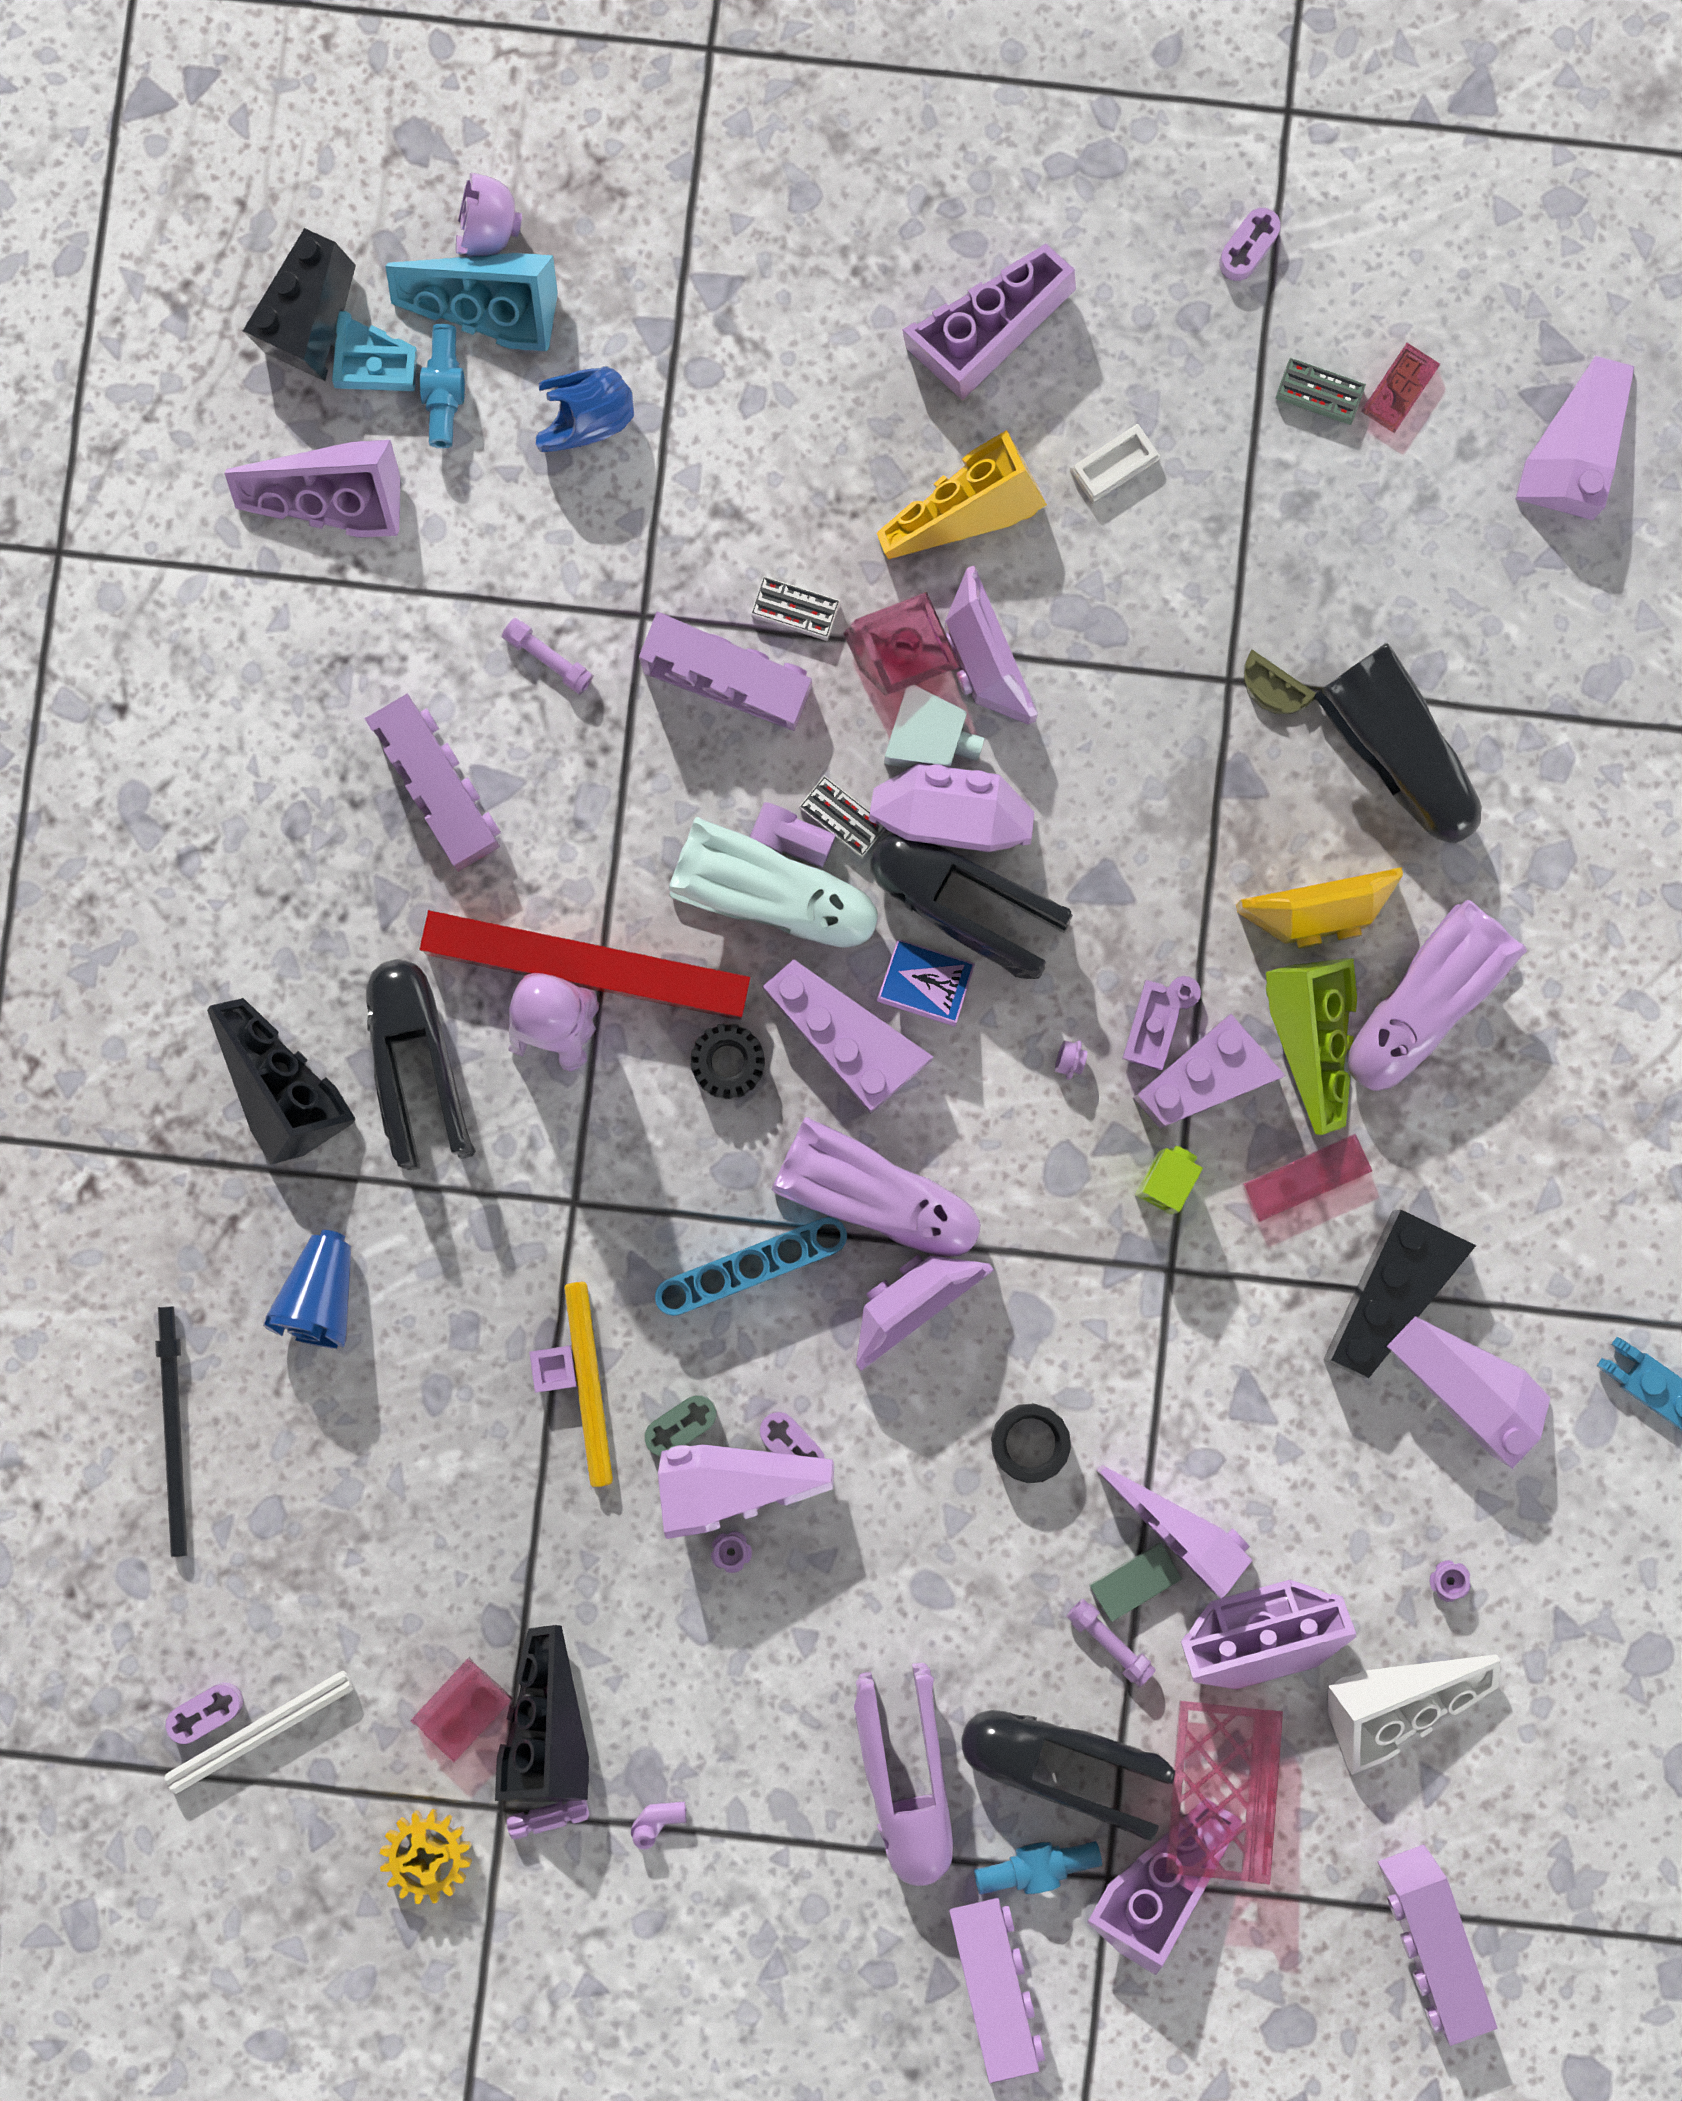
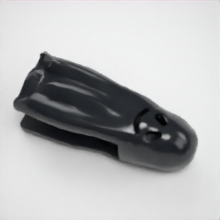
[1314,643,1482,843]
[870,833,1073,979]
[366,959,476,1171]
[961,1710,1176,1841]

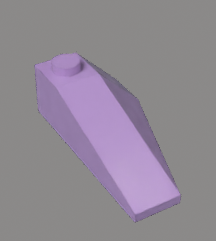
[1515,356,1634,520]
[1096,1465,1252,1599]

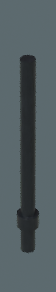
[155,1306,187,1557]

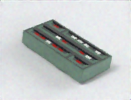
[1275,358,1366,425]

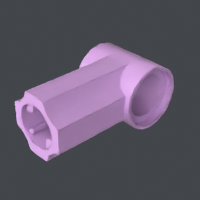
[749,802,836,869]

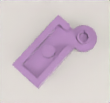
[1122,976,1201,1071]

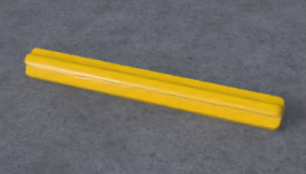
[564,1281,613,1487]

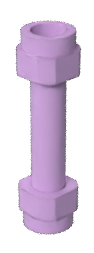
[501,618,594,695]
[1066,1599,1156,1687]

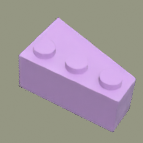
[1133,1014,1286,1129]

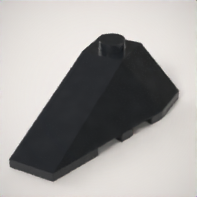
[207,998,356,1165]

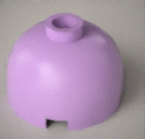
[456,172,522,256]

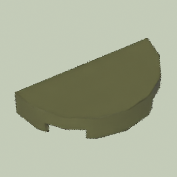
[1244,649,1316,714]

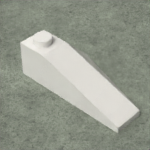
[1328,1655,1501,1775]

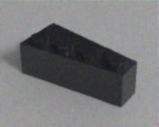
[1323,1209,1477,1378]

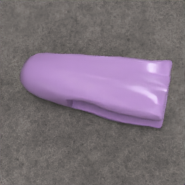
[1348,900,1527,1091]
[508,973,600,1071]
[771,1117,981,1257]
[854,1663,953,1886]

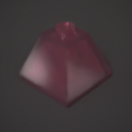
[843,592,960,696]

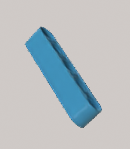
[655,1217,847,1316]

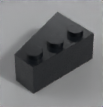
[242,228,356,381]

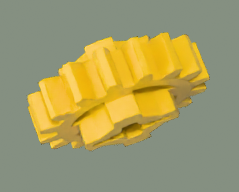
[379,1809,472,1905]

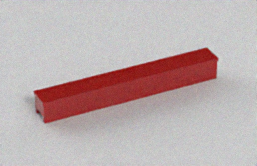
[419,910,751,1020]

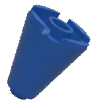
[263,1230,351,1349]

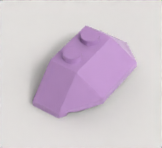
[940,566,1038,725]
[869,763,1034,852]
[856,1254,994,1371]
[1181,1580,1356,1689]

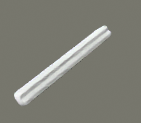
[164,1671,354,1794]

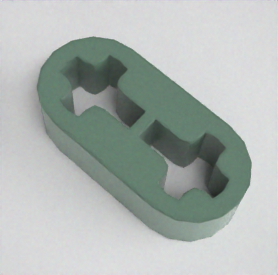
[645,1395,717,1456]

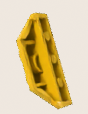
[1236,867,1403,949]

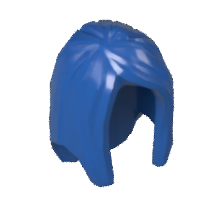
[536,366,634,452]

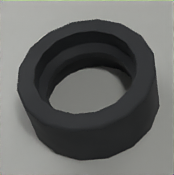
[991,1403,1071,1483]

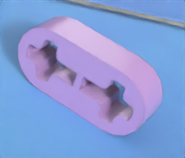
[1219,208,1280,281]
[760,1412,825,1458]
[165,1682,243,1744]

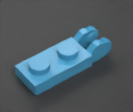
[1597,1337,1682,1431]

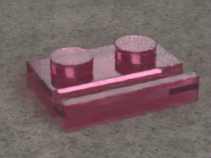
[410,1657,513,1762]

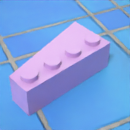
[902,244,1076,401]
[639,611,812,731]
[364,693,501,872]
[762,959,933,1114]
[1377,1844,1498,2046]
[949,1898,1046,2084]

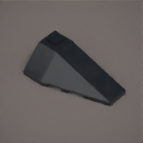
[495,1625,589,1802]

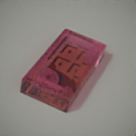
[1361,343,1440,433]

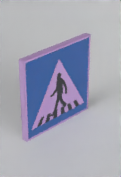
[877,939,975,1027]

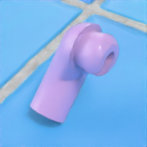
[631,1801,686,1850]

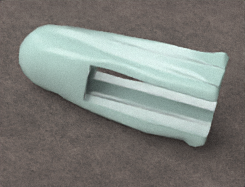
[669,817,878,948]

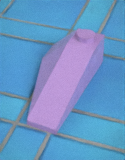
[224,440,400,538]
[1387,1316,1550,1469]
[658,1444,835,1539]
[1087,1798,1242,1975]

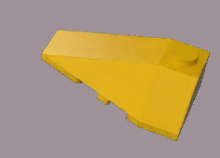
[876,430,1047,559]

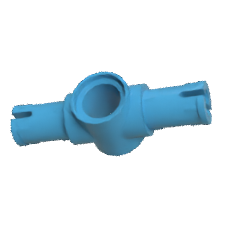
[420,324,465,448]
[974,1841,1103,1895]

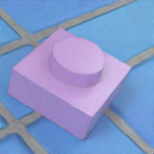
[529,1345,577,1393]

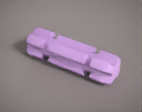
[507,1800,589,1840]

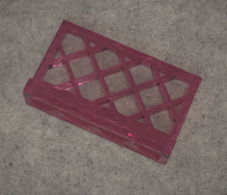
[1165,1701,1283,1885]

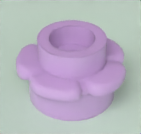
[1055,1040,1087,1080]
[711,1531,752,1573]
[1429,1560,1471,1602]

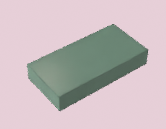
[1089,1542,1182,1622]

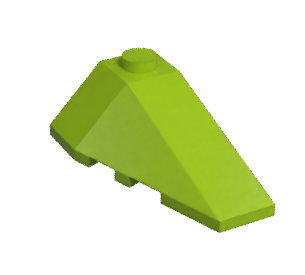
[1266,958,1357,1135]

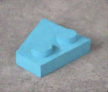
[332,311,418,391]

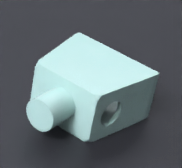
[884,683,985,768]

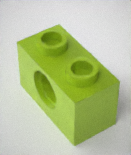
[1135,1145,1203,1215]

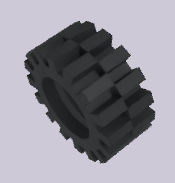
[690,1023,765,1099]

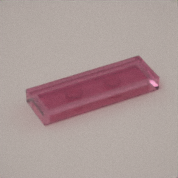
[1242,1134,1373,1222]

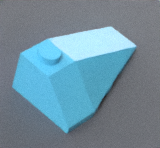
[385,253,558,351]

